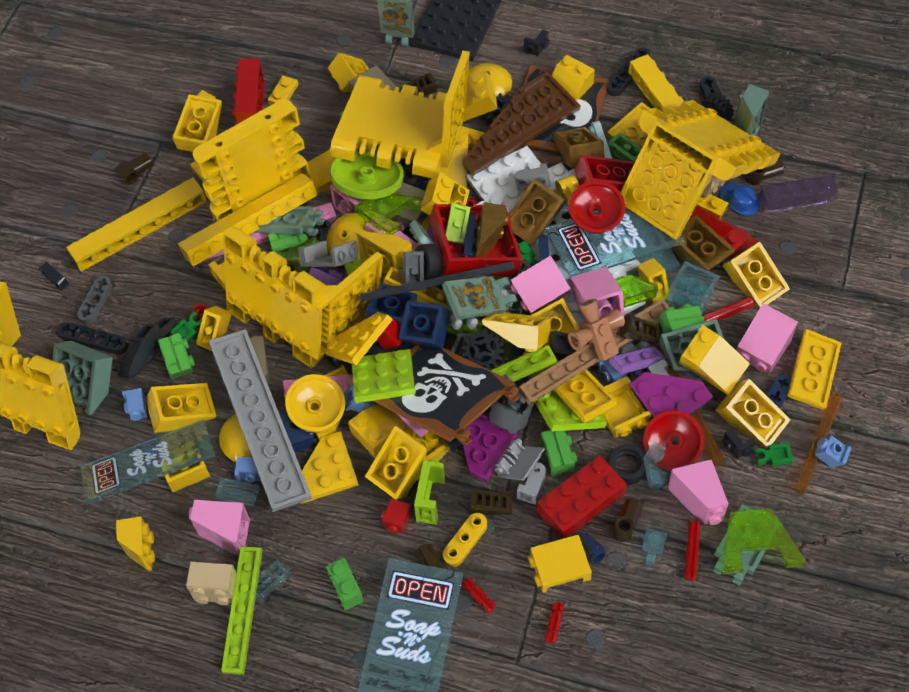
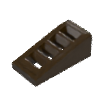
[400,72,437,96]
[619,314,659,344]
[471,490,513,515]

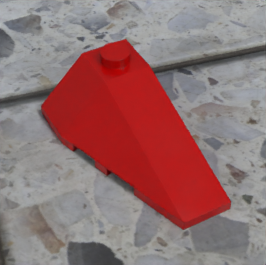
[689,206,758,260]

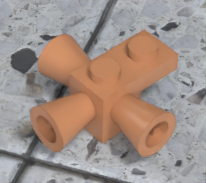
[568,299,625,361]

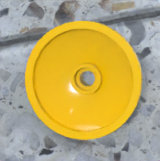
[468,63,512,97]
[326,213,370,266]
[285,374,345,432]
[219,414,252,463]

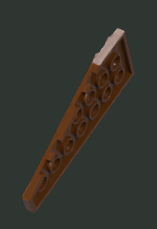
[462,71,581,176]

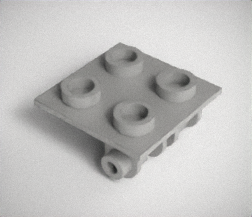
[495,438,544,481]

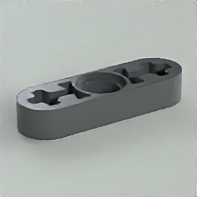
[77,276,113,325]

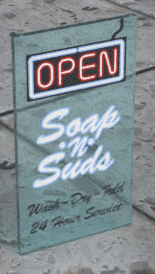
[545,207,685,278]
[80,420,215,505]
[358,558,464,692]

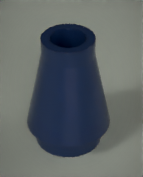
[579,532,606,564]

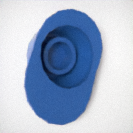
[719,184,760,216]

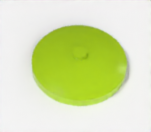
[330,150,404,199]

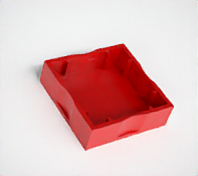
[429,204,523,276]

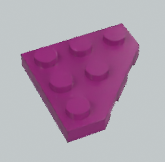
[629,372,713,418]
[462,414,518,484]

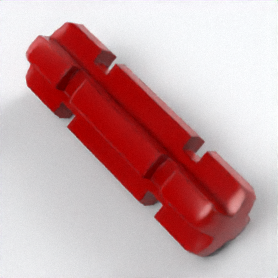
[462,578,496,613]
[545,602,564,644]

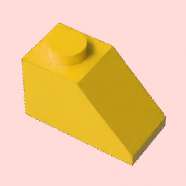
[637,258,670,304]
[196,306,232,351]

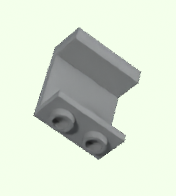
[298,241,358,267]

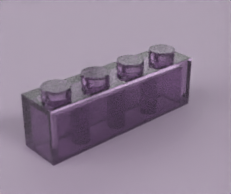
[758,175,838,214]

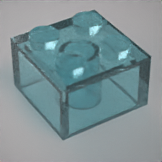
[667,261,720,315]

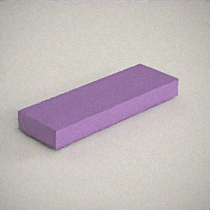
[609,346,666,374]

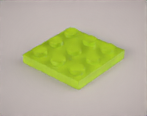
[352,349,416,403]

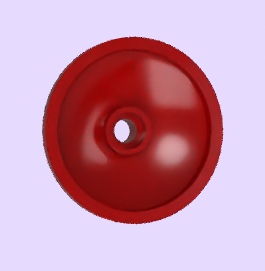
[569,181,625,234]
[643,410,705,471]

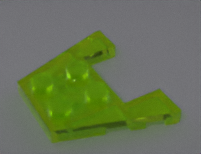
[355,193,423,235]
[723,508,806,574]

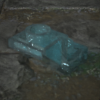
[644,441,668,490]

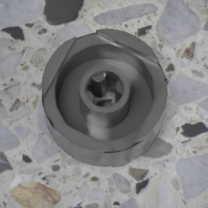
[489,394,533,433]

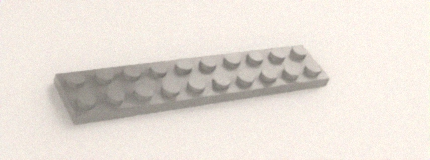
[209,329,311,512]

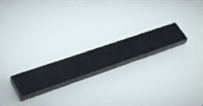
[360,261,514,302]

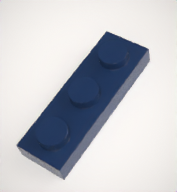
[461,214,478,258]

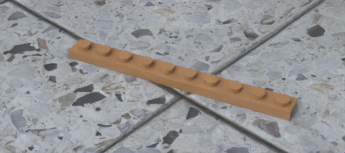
[518,298,669,405]

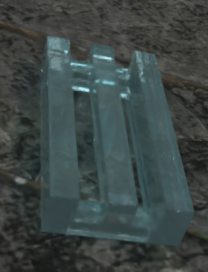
[215,478,260,506]
[256,559,291,603]

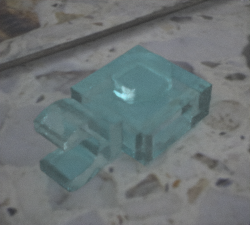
[642,528,667,567]

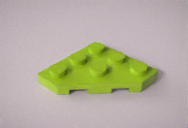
[535,391,607,431]

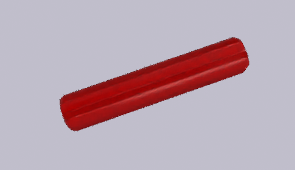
[702,297,754,322]
[684,521,700,581]

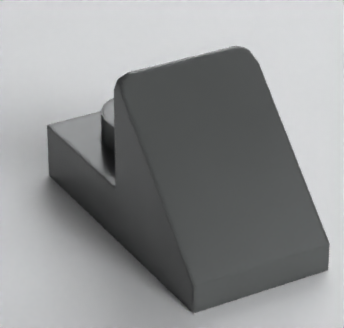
[398,250,424,290]

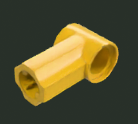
[555,174,579,206]

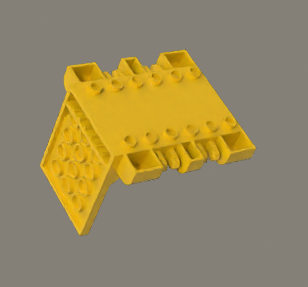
[331,50,470,178]
[190,99,311,222]
[620,100,781,240]
[223,226,383,369]
[0,281,80,450]

